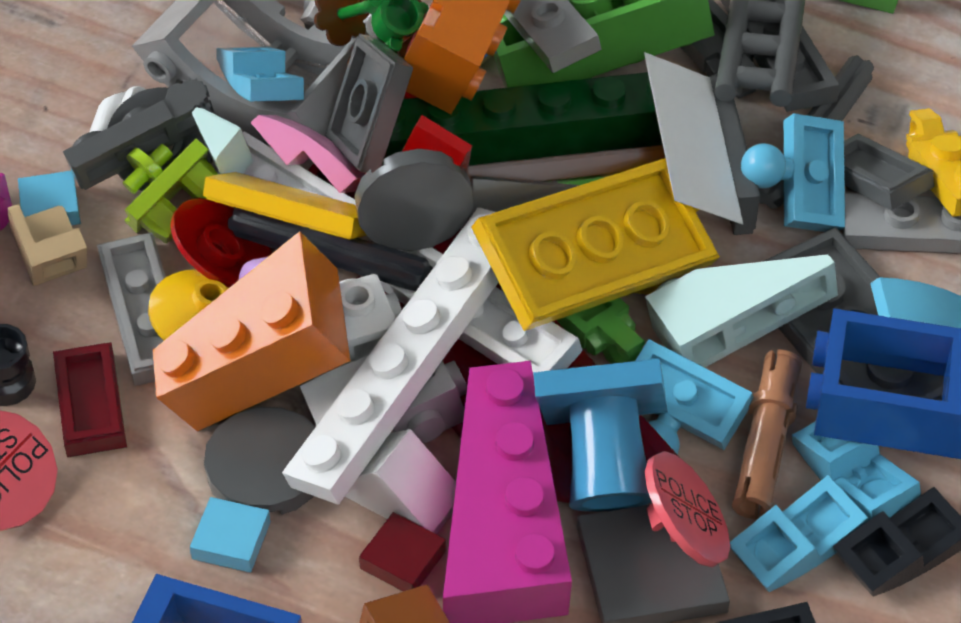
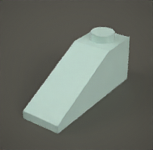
[645,254,838,368]

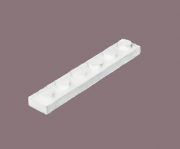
[282,207,498,505]

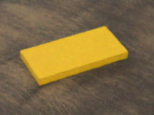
[471,158,720,331]

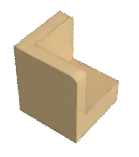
[8,204,87,286]

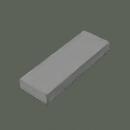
[97,232,166,386]

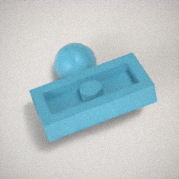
[741,113,845,232]
[635,339,753,455]

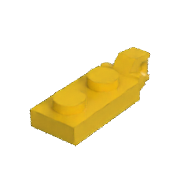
[906,108,961,217]

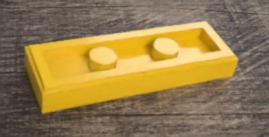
[203,172,367,240]

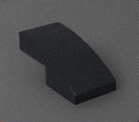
[833,487,961,597]

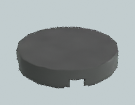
[355,149,474,251]
[204,407,315,515]

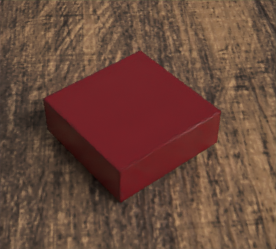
[359,512,446,591]

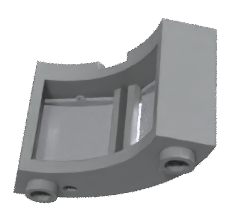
[132,0,370,149]

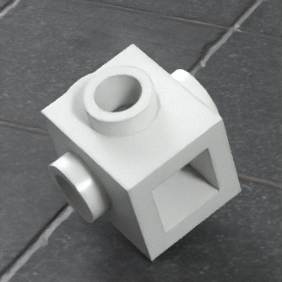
[339,274,402,366]

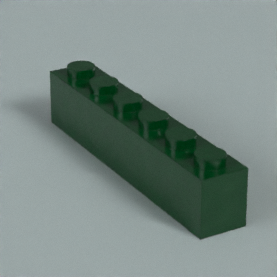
[381,72,663,167]

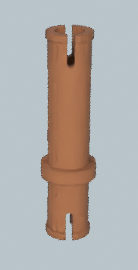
[732,349,802,519]

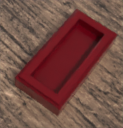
[53,342,127,458]

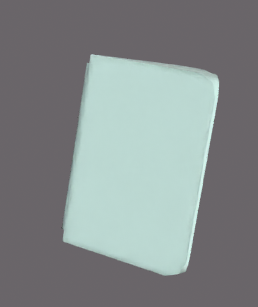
[192,107,253,174]

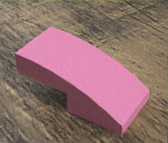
[251,115,366,193]

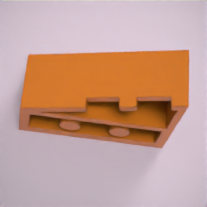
[404,0,521,114]

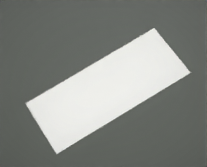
[644,52,743,225]

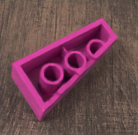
[443,360,572,623]

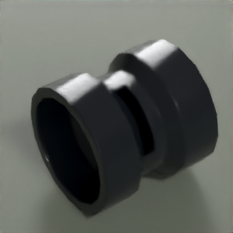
[0,324,36,406]

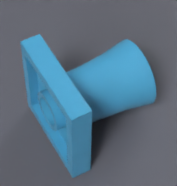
[533,358,667,512]

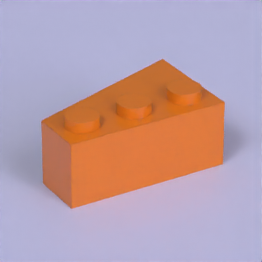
[153,231,351,432]

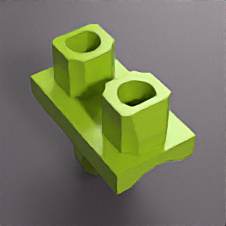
[122,138,218,244]

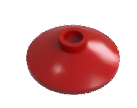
[171,198,272,288]

